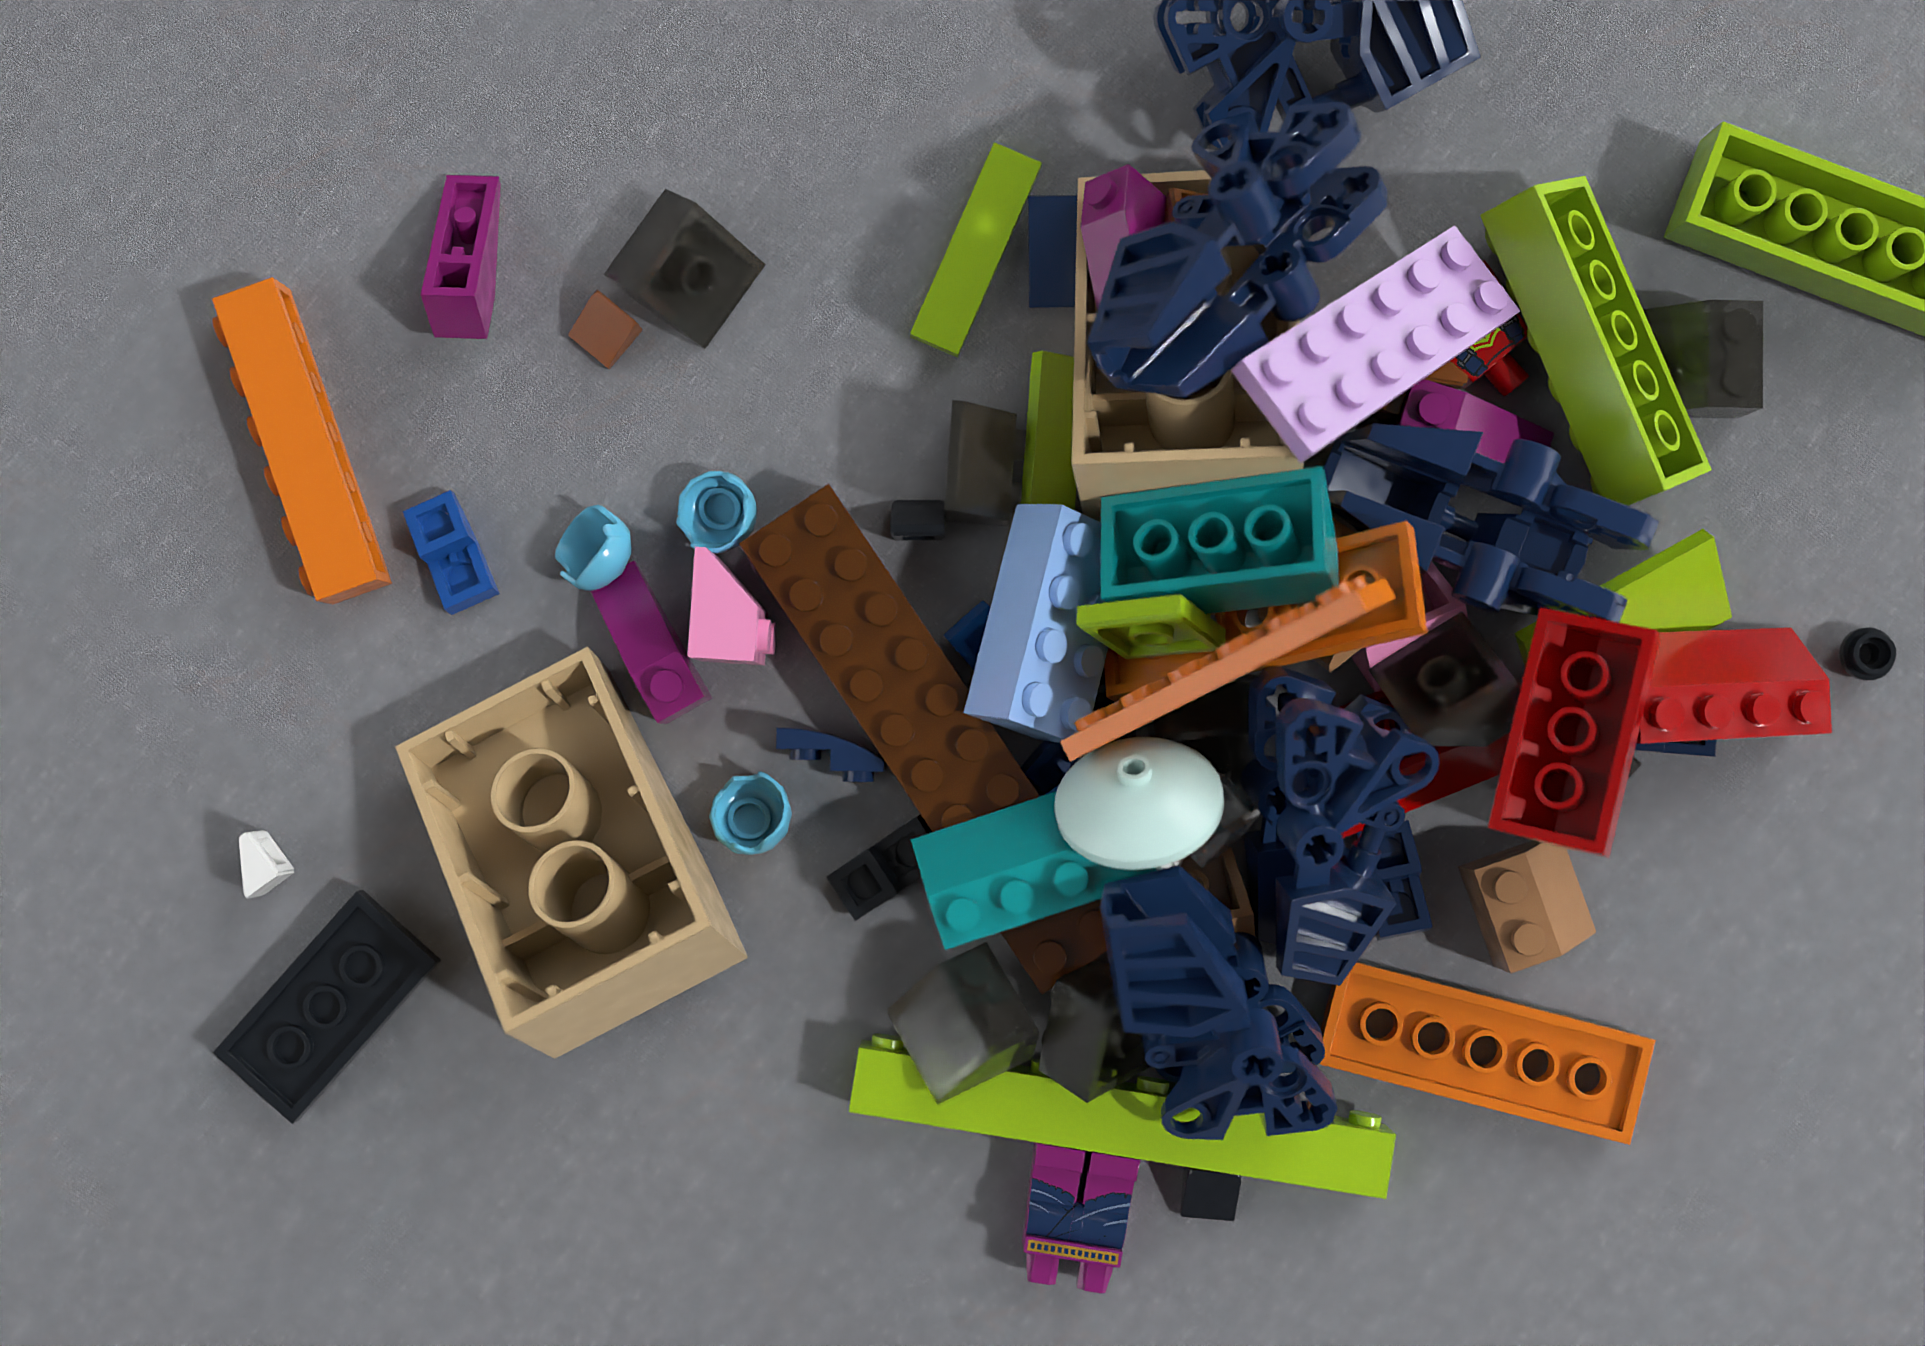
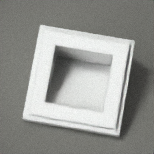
[239,830,295,899]

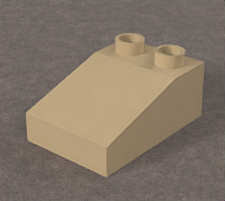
[1072,170,1303,522]
[395,646,748,1059]

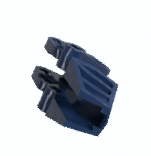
[1153,0,1481,149]
[1087,102,1388,398]
[1323,424,1659,622]
[1240,666,1439,986]
[1100,865,1338,1140]

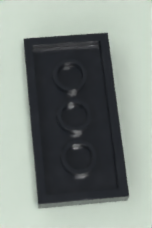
[213,890,441,1124]

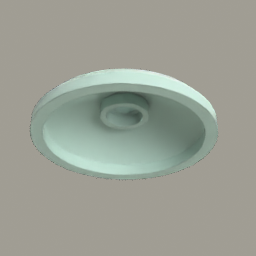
[1055,737,1224,869]

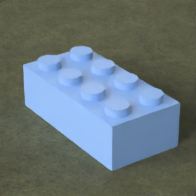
[964,504,1108,743]

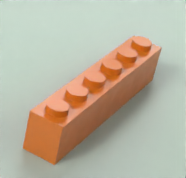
[212,277,392,605]

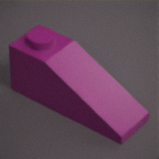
[1080,163,1166,310]
[420,175,501,339]
[1389,379,1554,464]
[590,560,712,724]

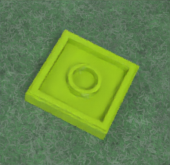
[1076,594,1226,659]

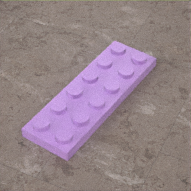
[1231,225,1520,463]

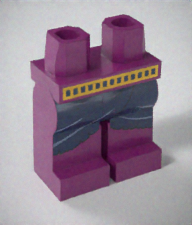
[1022,1142,1140,1294]

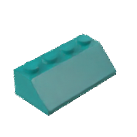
[1101,466,1339,614]
[911,791,1157,950]

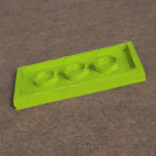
[1514,529,1732,668]

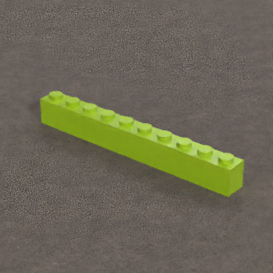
[849,1033,1396,1199]

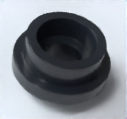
[1839,627,1896,681]

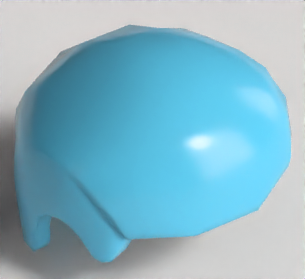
[676,471,758,553]
[555,505,632,591]
[709,771,792,855]

